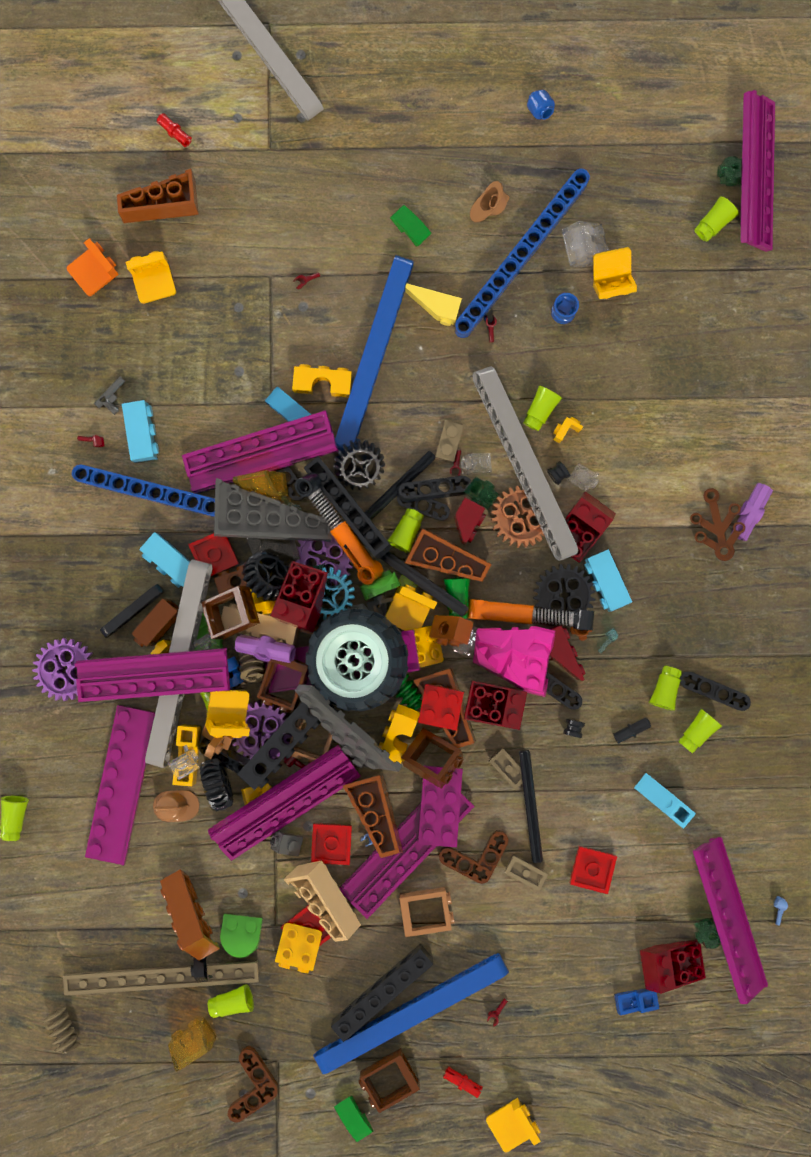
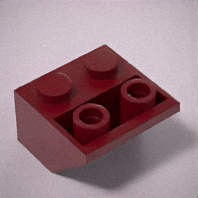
[454,497,486,545]

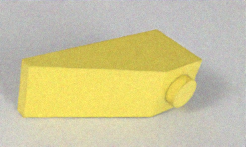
[405,283,462,326]

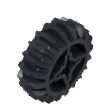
[333,439,385,491]
[242,551,289,601]
[200,758,234,811]

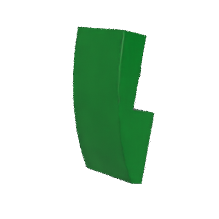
[390,205,432,247]
[334,1096,374,1142]

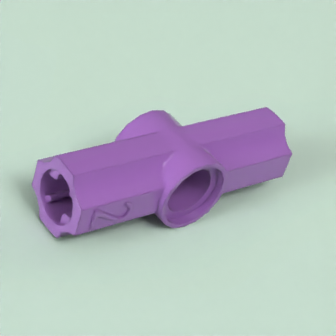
[731,483,773,541]
[235,634,296,663]

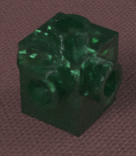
[717,156,742,187]
[464,477,499,510]
[694,917,721,949]

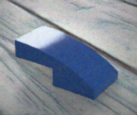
[614,989,659,1016]

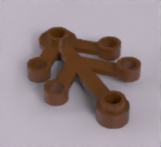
[690,488,746,561]

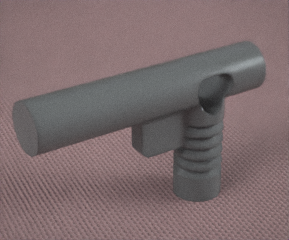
[94,377,126,415]

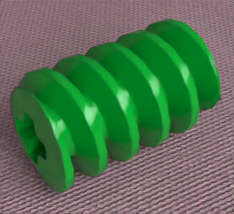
[395,674,422,710]

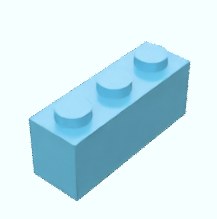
[122,400,159,463]
[139,532,190,588]
[584,549,632,612]

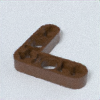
[439,830,508,884]
[228,1046,279,1122]

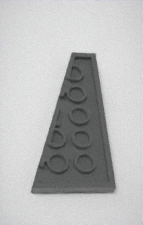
[214,478,332,542]
[295,684,403,772]

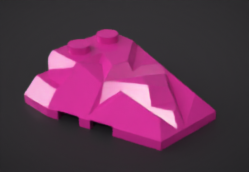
[473,626,555,697]

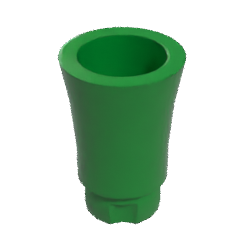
[444,578,470,619]

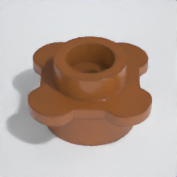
[570,627,592,641]

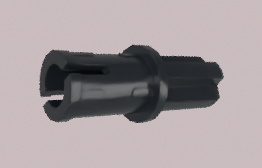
[613,718,651,744]

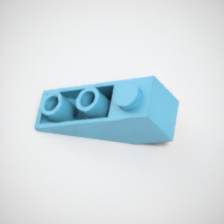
[634,773,696,829]

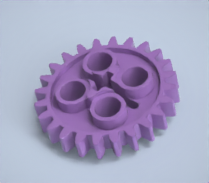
[293,535,354,586]
[32,638,93,701]
[233,701,292,764]

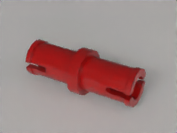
[156,113,192,147]
[443,1066,483,1098]

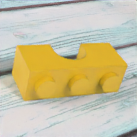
[292,364,352,398]
[378,704,420,764]
[172,724,201,786]

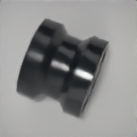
[547,461,571,485]
[563,718,585,738]

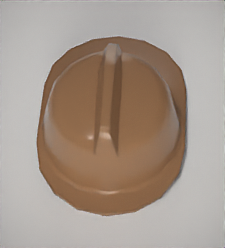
[470,181,509,222]
[153,790,200,822]

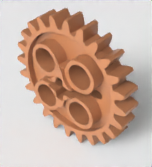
[490,486,544,548]

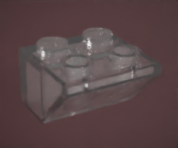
[562,221,609,267]

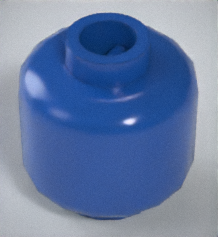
[527,90,555,120]

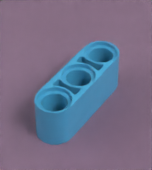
[265,387,311,422]

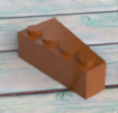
[117,169,199,223]
[405,528,491,582]
[413,667,476,748]
[343,775,403,858]
[160,869,220,960]

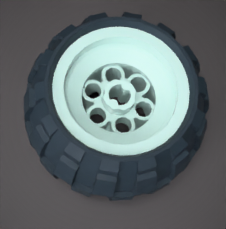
[306,609,409,711]

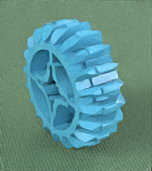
[319,567,355,620]

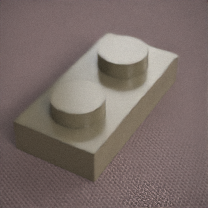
[435,420,464,463]
[488,748,523,790]
[504,855,548,891]

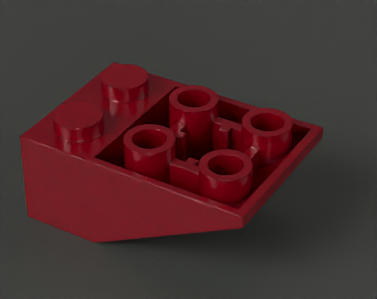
[565,491,616,563]
[270,561,328,633]
[549,625,586,681]
[464,681,527,730]
[640,939,706,994]

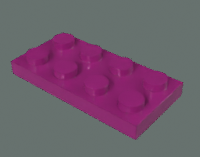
[418,765,463,847]

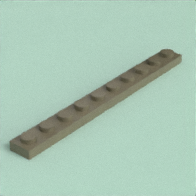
[63,960,260,996]

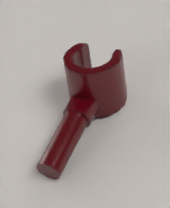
[293,272,320,289]
[484,315,497,342]
[77,435,105,448]
[450,450,461,476]
[284,756,306,769]
[487,998,508,1026]

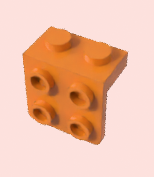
[67,238,119,296]

